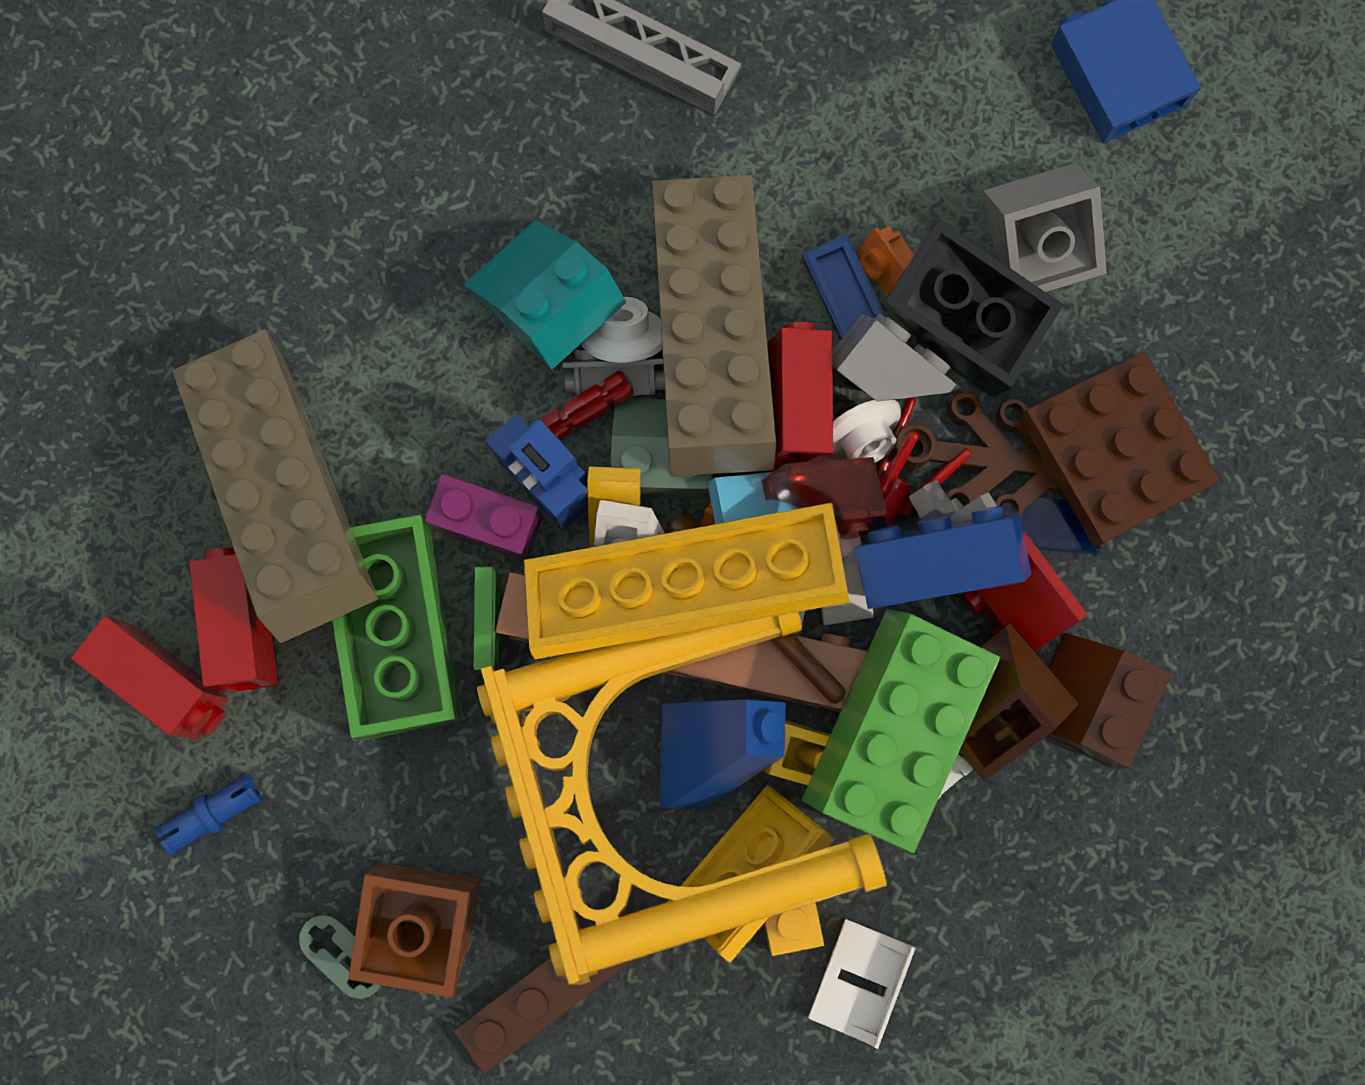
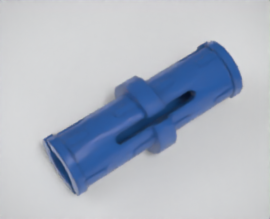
[155,773,263,855]

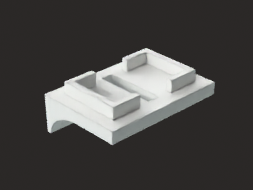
[808,919,915,1049]

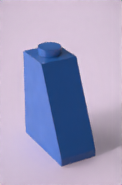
[660,700,785,809]

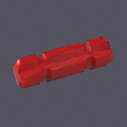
[542,371,634,440]

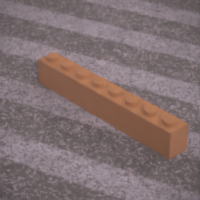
[495,568,868,712]

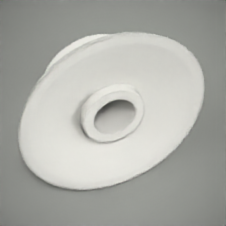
[581,297,663,363]
[829,400,901,467]

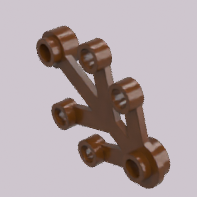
[892,392,1063,518]

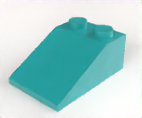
[463,220,627,370]

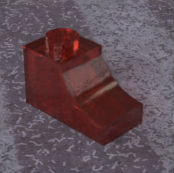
[761,457,887,540]

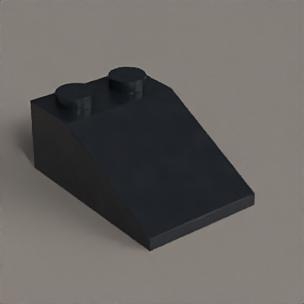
[883,219,1064,398]

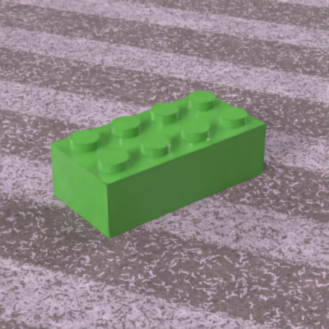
[332,515,463,741]
[801,609,1001,853]

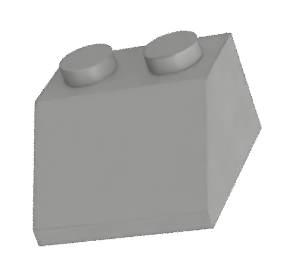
[983,162,1107,292]

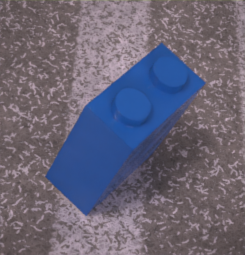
[1051,0,1201,144]

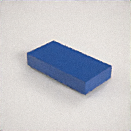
[802,235,886,340]

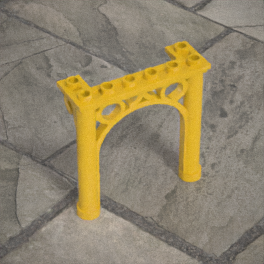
[477,612,887,985]

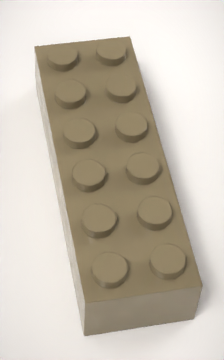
[652,175,776,476]
[172,329,378,643]

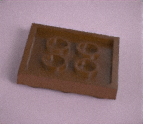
[1019,352,1221,548]

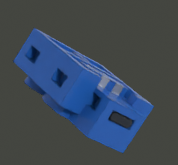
[486,413,588,532]

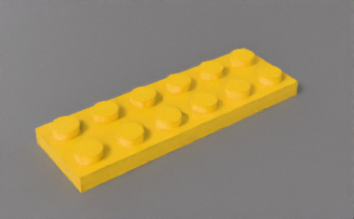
[524,503,850,659]

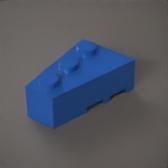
[855,506,1032,609]

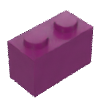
[424,474,543,561]

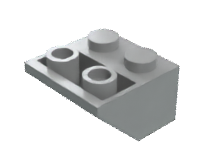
[832,313,956,402]

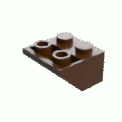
[959,623,1079,781]

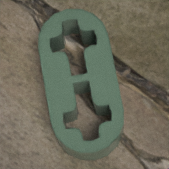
[299,914,382,999]

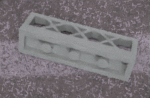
[542,0,741,116]

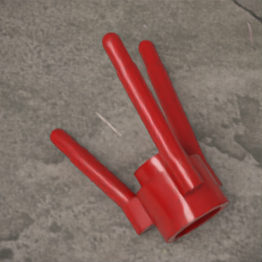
[860,397,971,522]

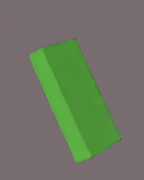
[473,567,500,673]

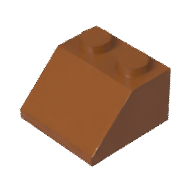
[348,863,481,998]

